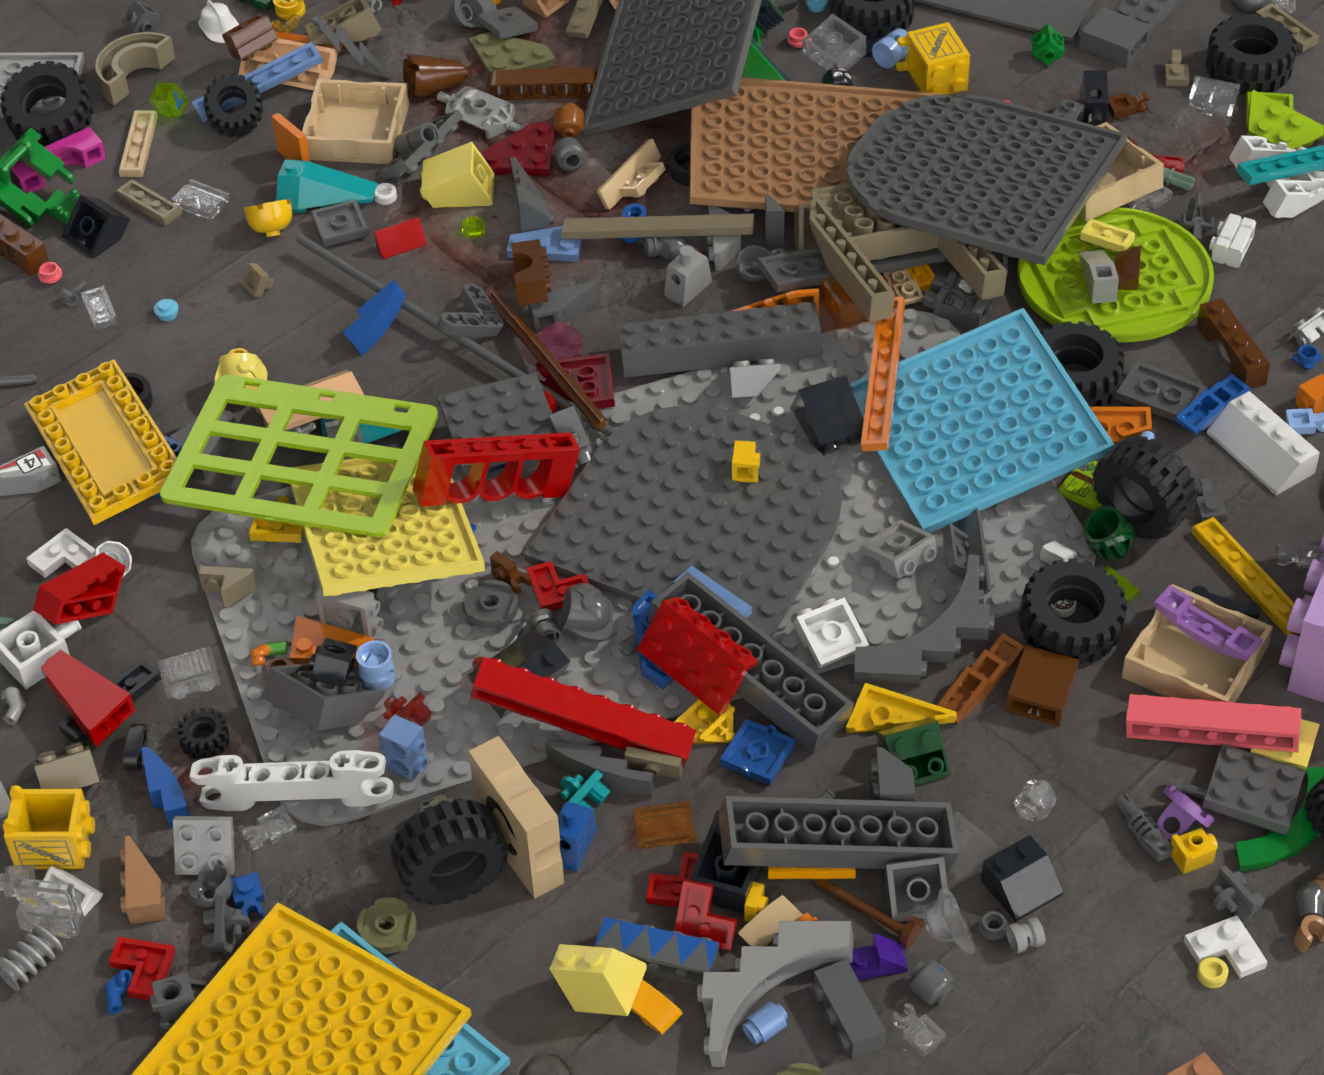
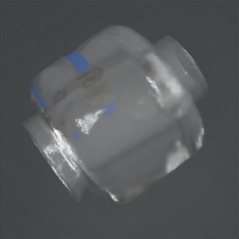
[1014,779,1057,822]

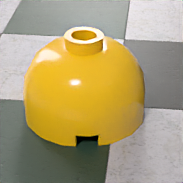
[243,199,292,237]

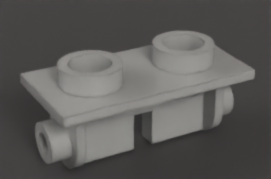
[1287,307,1324,347]

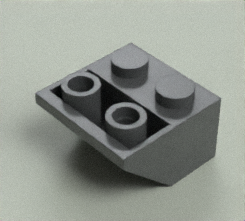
[870,747,915,801]

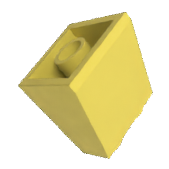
[420,142,494,208]
[549,944,647,1016]

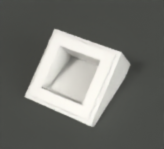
[1040,541,1077,566]

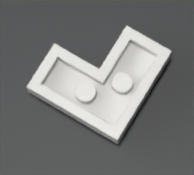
[26,528,95,578]
[1184,915,1267,978]

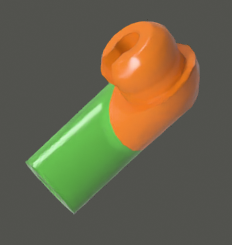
[249,641,287,666]

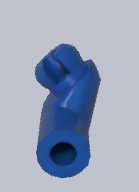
[105,970,133,1014]

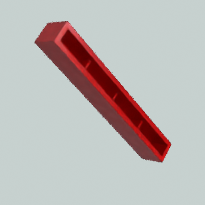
[470,657,697,768]

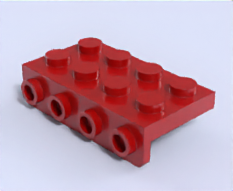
[637,597,758,715]

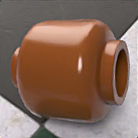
[554,103,584,138]

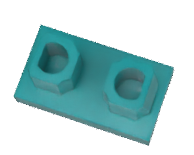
[560,770,610,811]

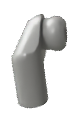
[1,687,26,725]

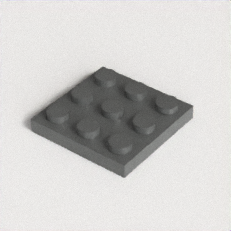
[1202,743,1305,835]

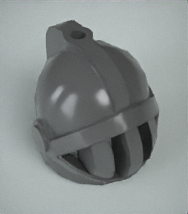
[560,583,614,643]

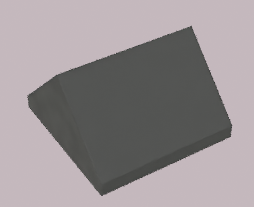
[884,856,951,922]

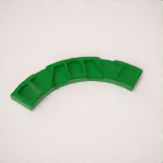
[1234,767,1324,871]

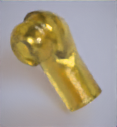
[271,14,301,33]

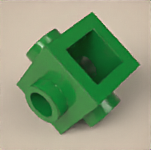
[1031,24,1065,66]

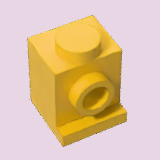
[732,440,760,483]
[1170,827,1218,874]

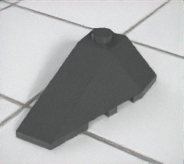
[511,157,554,233]

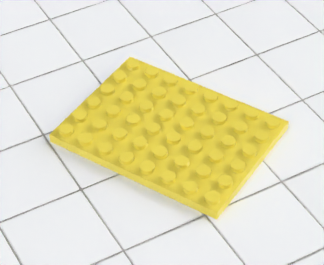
[290,458,485,597]

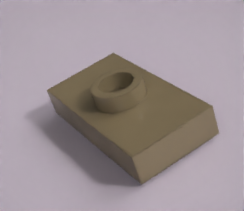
[624,747,683,780]

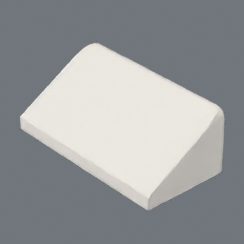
[37,866,103,918]

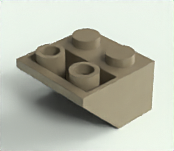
[34,741,100,789]

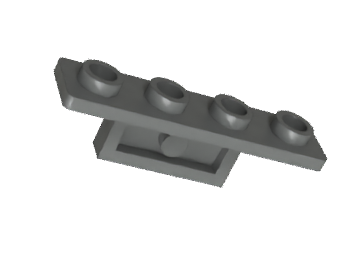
[942,508,991,595]

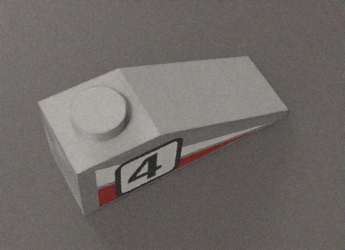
[0,446,61,496]

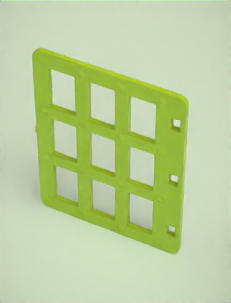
[160,375,438,537]

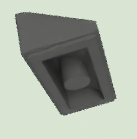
[765,195,784,247]

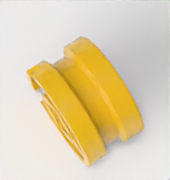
[273,0,306,20]

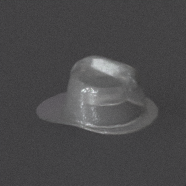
[921,887,975,954]

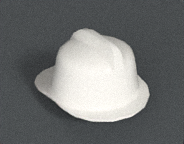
[198,0,239,43]

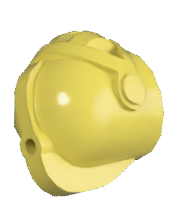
[214,353,268,390]

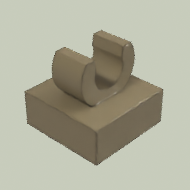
[241,263,274,297]

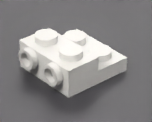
[793,597,869,668]

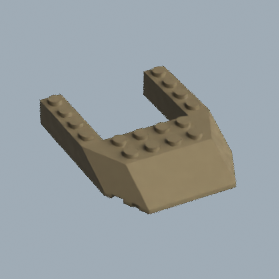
[809,183,1007,322]

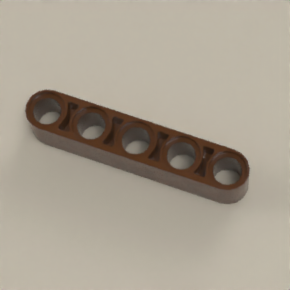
[487,68,597,100]

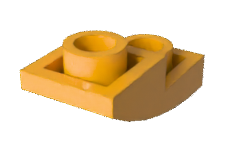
[631,980,683,1035]

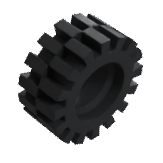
[177,707,230,760]

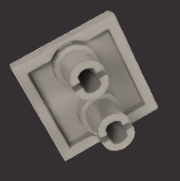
[173,816,235,875]

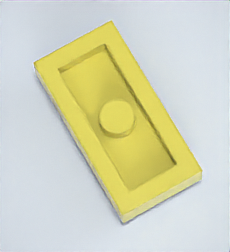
[1080,218,1135,252]

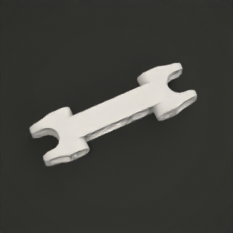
[190,750,394,811]

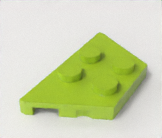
[1247,90,1324,150]

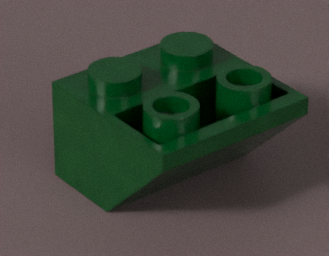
[876,717,951,786]

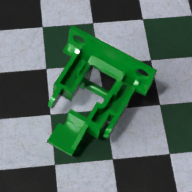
[0,128,80,227]

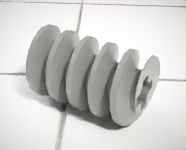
[0,926,63,991]

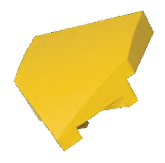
[249,495,304,543]
[674,699,735,744]

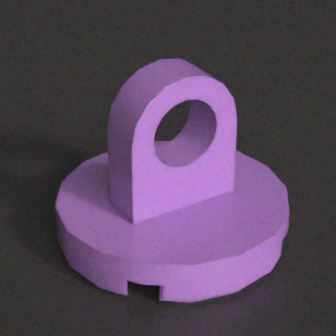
[1157,784,1214,840]

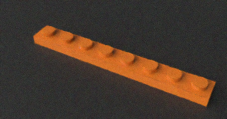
[861,296,905,451]

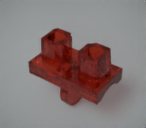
[383,692,433,727]

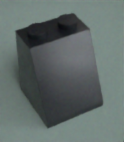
[791,375,864,454]

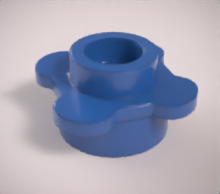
[1292,345,1323,370]

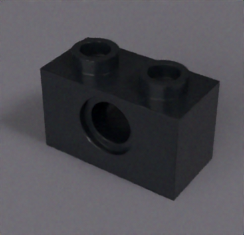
[309,638,358,688]

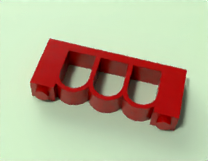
[412,432,580,507]

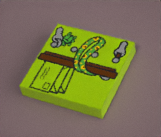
[1058,460,1103,511]

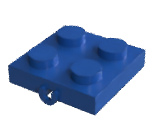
[720,719,796,786]

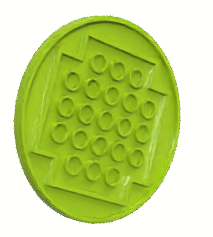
[1017,207,1214,343]

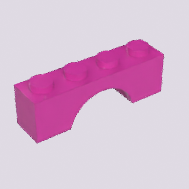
[9,127,106,194]

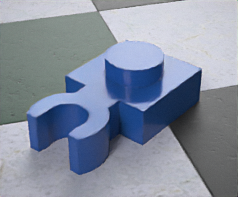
[231,872,265,920]

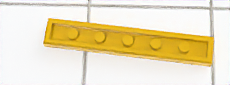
[1191,517,1299,637]

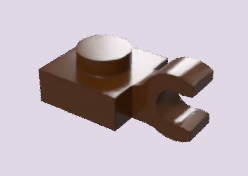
[1108,93,1149,119]
[490,551,531,595]

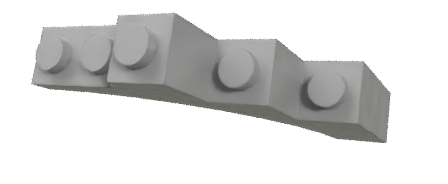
[697,921,854,1067]

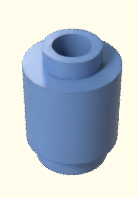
[742,1001,788,1045]

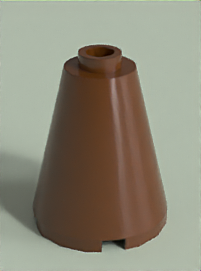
[403,54,467,100]

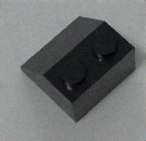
[62,194,130,258]
[981,835,1063,922]

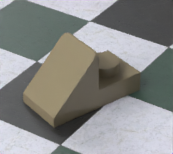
[199,566,257,608]

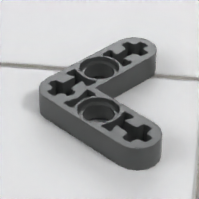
[437,283,504,337]

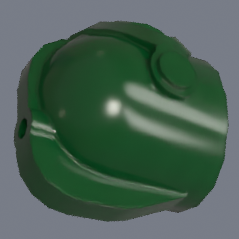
[1083,505,1135,561]

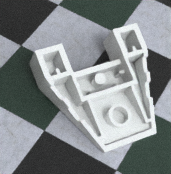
[1229,136,1324,218]

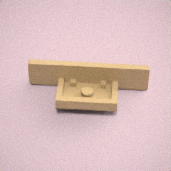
[597,139,666,210]

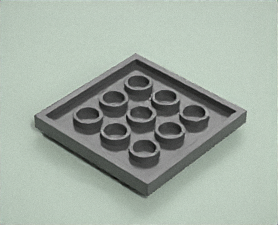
[438,373,557,473]

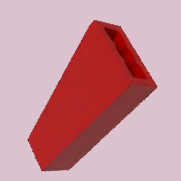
[41,650,136,747]

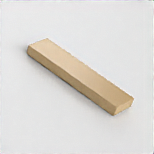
[119,110,158,177]

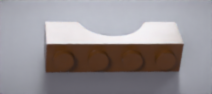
[511,239,552,306]
[1196,298,1270,389]

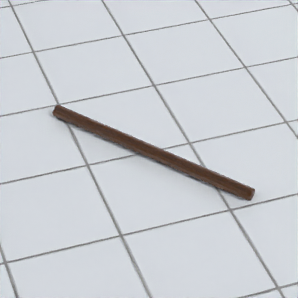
[488,291,608,430]

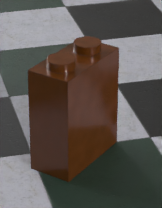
[1006,646,1079,726]

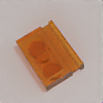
[633,801,696,849]

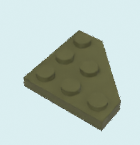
[469,32,556,74]

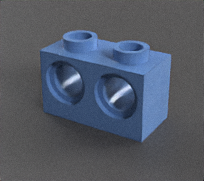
[379,714,429,781]

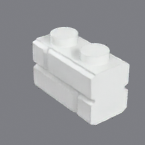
[1209,213,1256,268]

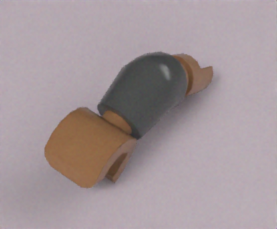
[1294,871,1324,953]

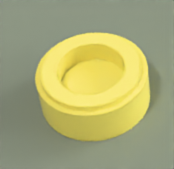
[1197,957,1228,988]

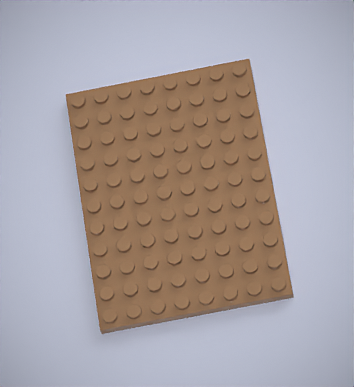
[689,77,942,212]

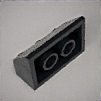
[467,630,571,719]
[690,810,764,913]

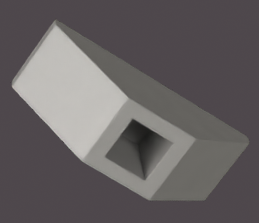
[704,205,741,271]

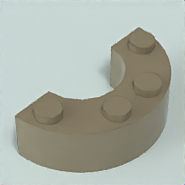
[95,32,175,106]

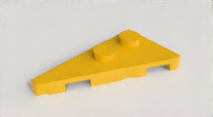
[846,683,957,733]

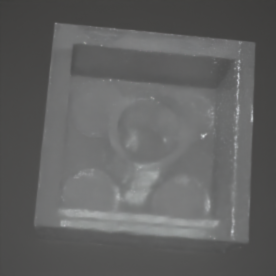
[802,14,866,73]

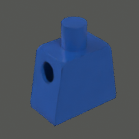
[558,801,598,872]

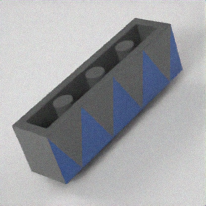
[594,917,719,985]

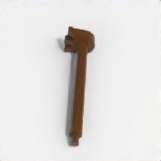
[810,879,925,948]

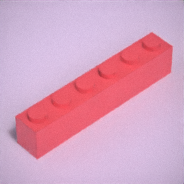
[1126,694,1302,752]

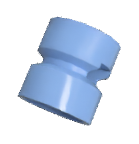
[872,28,907,69]
[356,640,395,691]

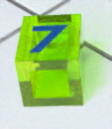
[148,82,189,118]

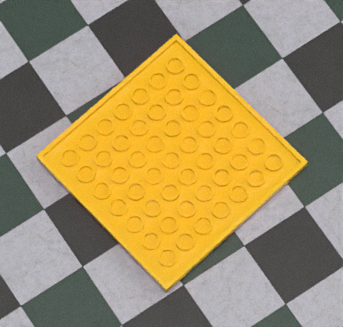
[131,903,471,1075]

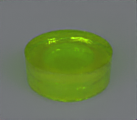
[461,216,486,238]

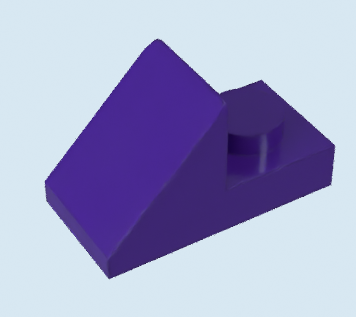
[849,933,908,980]

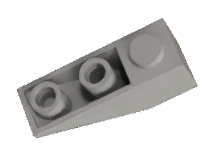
[1078,250,1119,303]

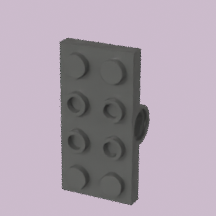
[379,109,463,181]

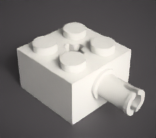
[0,611,82,689]

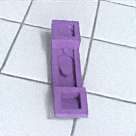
[1154,585,1263,660]

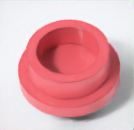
[787,28,809,48]
[38,262,62,284]

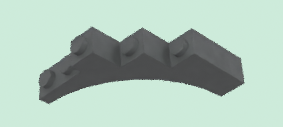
[854,554,994,687]

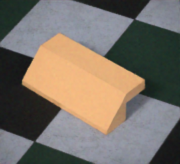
[238,38,338,91]
[255,370,364,431]

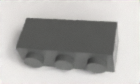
[811,959,886,1060]

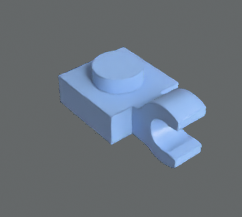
[1285,408,1324,435]

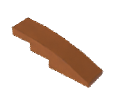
[937,633,1025,724]

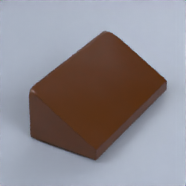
[1115,246,1141,290]

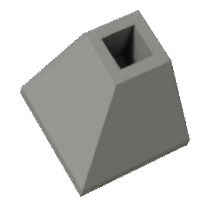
[727,359,781,398]

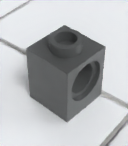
[149,972,195,1023]

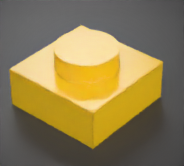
[744,881,768,922]

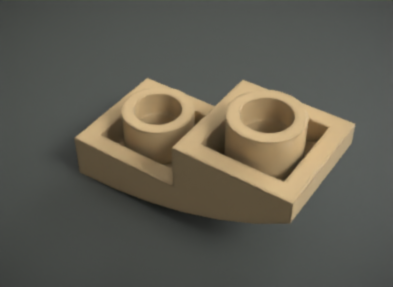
[883,268,923,305]
[738,895,803,946]

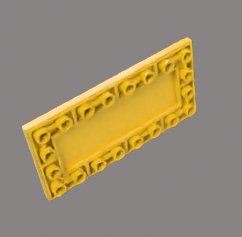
[24,359,177,525]

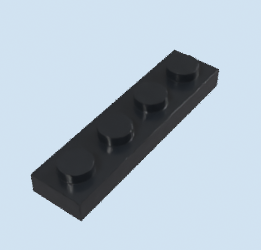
[58,658,161,743]

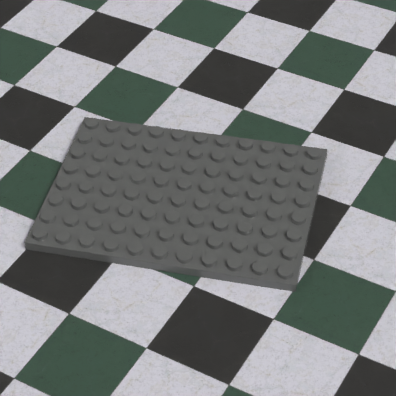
[582,0,762,136]

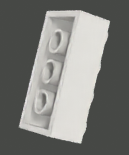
[1207,391,1320,496]

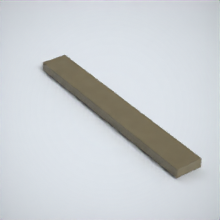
[561,214,754,239]

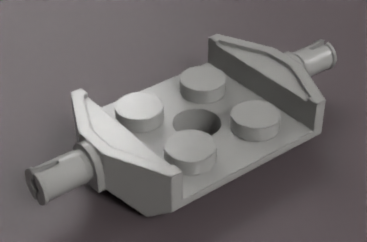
[437,86,524,139]

